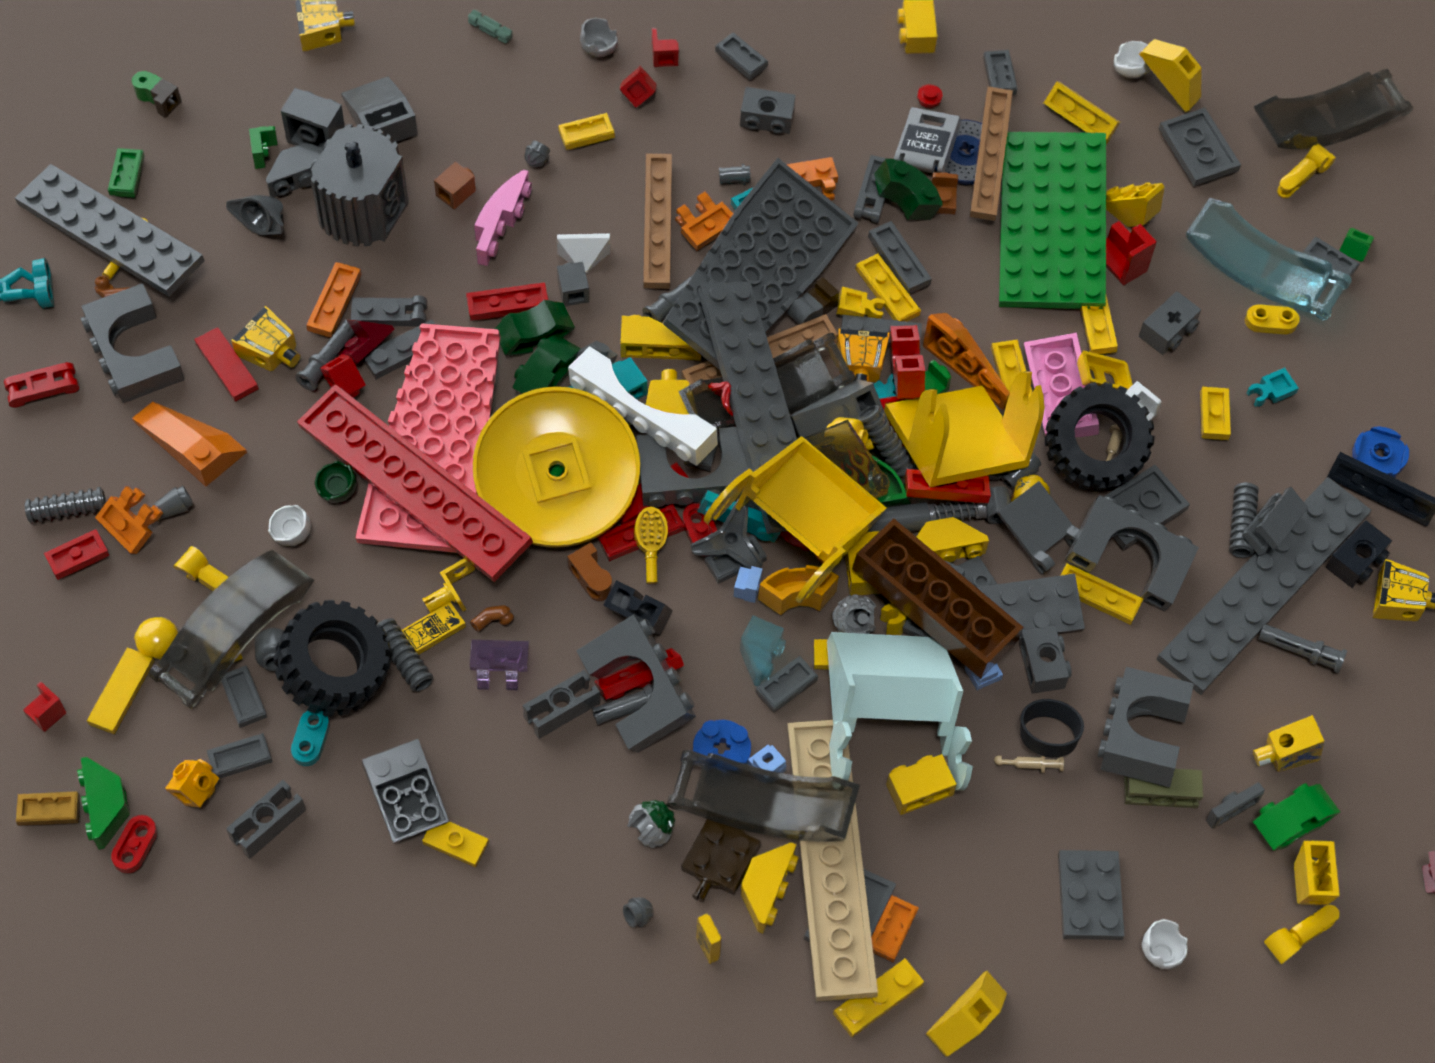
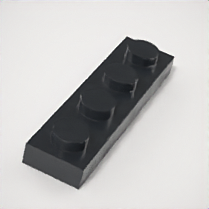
[1327,452,1435,526]

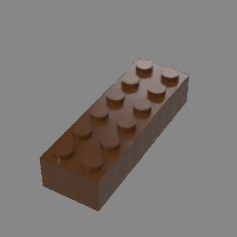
[852,518,1024,679]

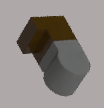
[787,277,839,325]

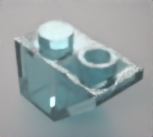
[740,615,786,687]

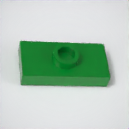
[108,148,145,197]

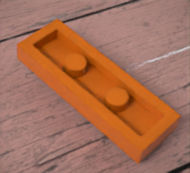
[306,262,362,338]

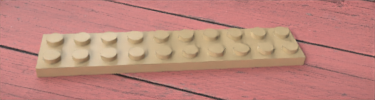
[787,720,878,1001]

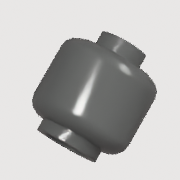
[254,628,284,671]

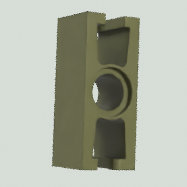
[1124,769,1203,808]

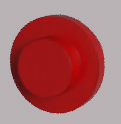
[917,84,943,109]

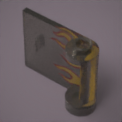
[804,419,890,499]

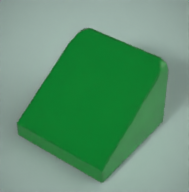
[1339,228,1374,262]

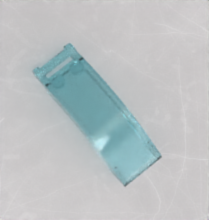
[1186,198,1352,321]

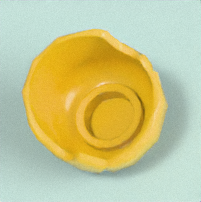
[134,617,181,660]

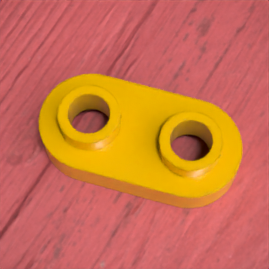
[1245,305,1300,335]

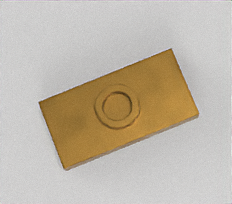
[16,791,80,826]

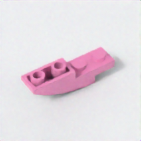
[474,170,532,266]

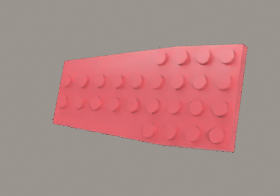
[355,324,501,553]

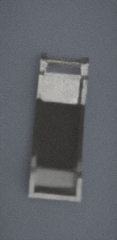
[1254,69,1413,150]
[678,333,857,437]
[149,550,315,709]
[666,750,860,842]

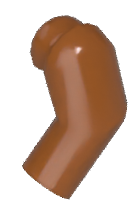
[94,276,131,298]

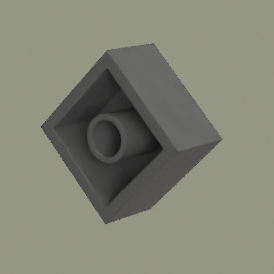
[281,88,345,148]

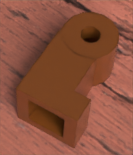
[567,542,612,601]

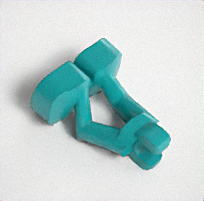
[0,258,54,308]

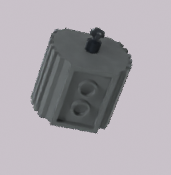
[310,124,409,247]

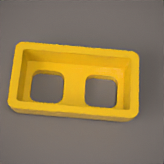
[1077,350,1133,390]

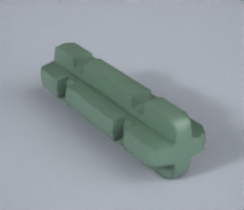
[468,10,513,43]

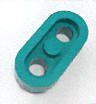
[291,710,330,766]

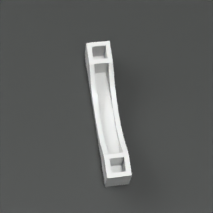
[568,346,718,466]

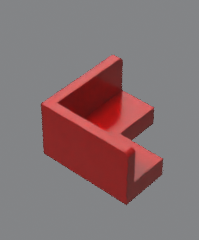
[1106,221,1157,286]

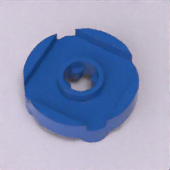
[1352,426,1409,478]
[693,720,751,778]

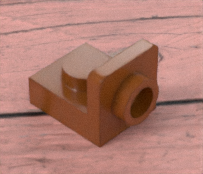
[931,172,958,215]

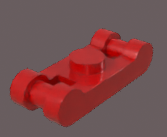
[4,362,79,408]

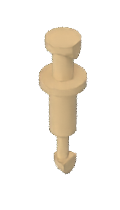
[1106,425,1123,461]
[994,756,1064,773]

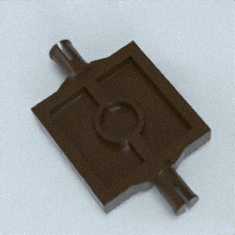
[681,811,761,902]

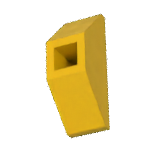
[1139,39,1202,112]
[1106,182,1165,227]
[916,517,989,563]
[741,842,799,934]
[926,971,1007,1057]

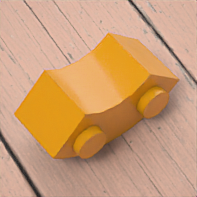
[758,565,839,615]

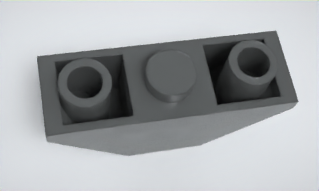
[266,143,323,197]

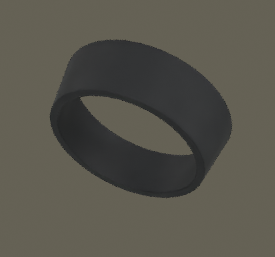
[1020,699,1084,758]

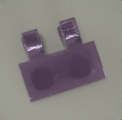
[470,639,529,690]

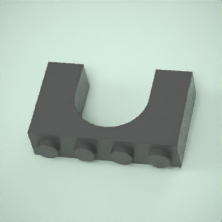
[80,283,185,403]
[637,427,749,508]
[1065,495,1199,611]
[577,614,696,753]
[1097,667,1194,787]

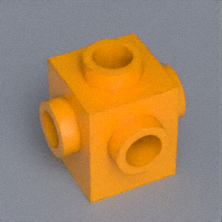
[165,759,220,807]

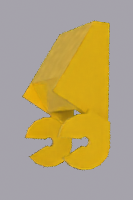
[703,436,887,603]

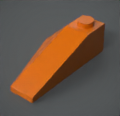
[923,313,1010,410]
[132,401,247,487]

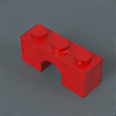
[890,325,925,399]

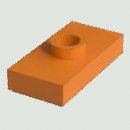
[871,895,919,963]

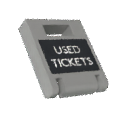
[894,107,962,173]

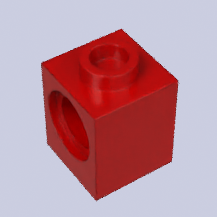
[320,354,366,398]

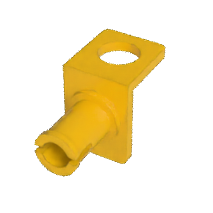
[422,558,475,613]

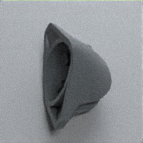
[226,195,283,235]

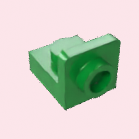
[249,126,278,169]
[925,360,951,394]

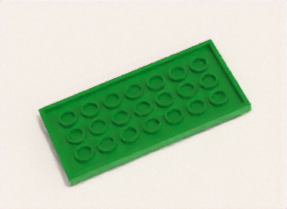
[999,132,1106,309]

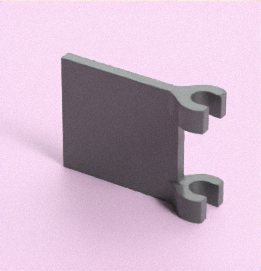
[997,481,1079,575]

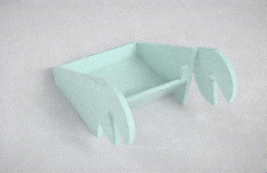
[827,632,973,791]

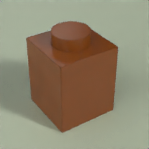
[434,161,476,210]

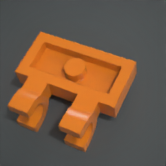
[787,157,838,200]
[675,192,733,251]
[95,486,163,554]

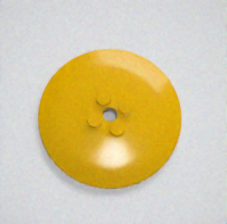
[473,387,640,547]

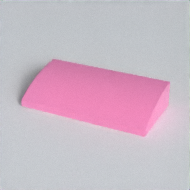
[1024,333,1099,437]

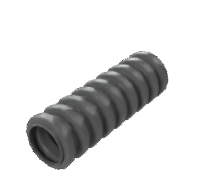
[858,405,915,477]
[1229,482,1259,558]
[25,487,106,524]
[376,618,434,692]

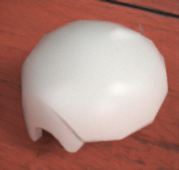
[1114,41,1150,78]
[268,505,311,546]
[1142,919,1188,970]

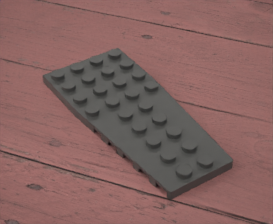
[663,158,859,370]

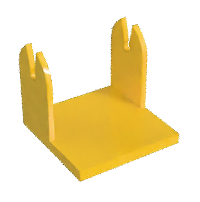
[884,371,1045,487]

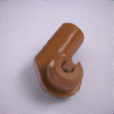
[470,605,514,632]

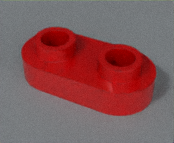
[682,504,717,556]
[111,815,157,873]

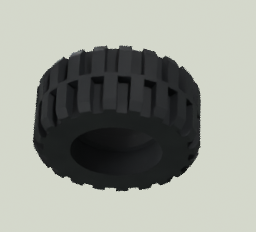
[1044,382,1155,492]
[274,600,391,716]

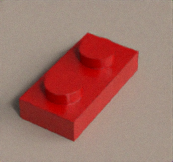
[44,529,110,580]

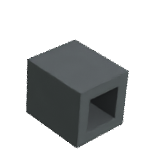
[557,262,589,306]

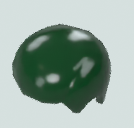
[314,461,357,503]

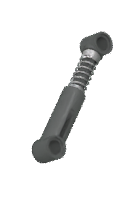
[867,486,1011,532]

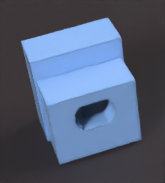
[734,566,763,603]
[965,663,1003,690]
[748,745,787,785]

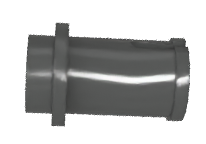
[719,163,751,184]

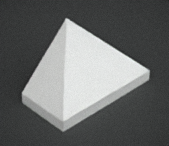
[557,234,610,273]

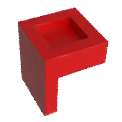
[651,28,679,67]
[619,66,657,108]
[23,682,66,733]

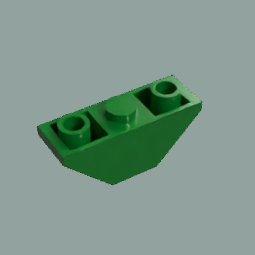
[77,757,130,850]

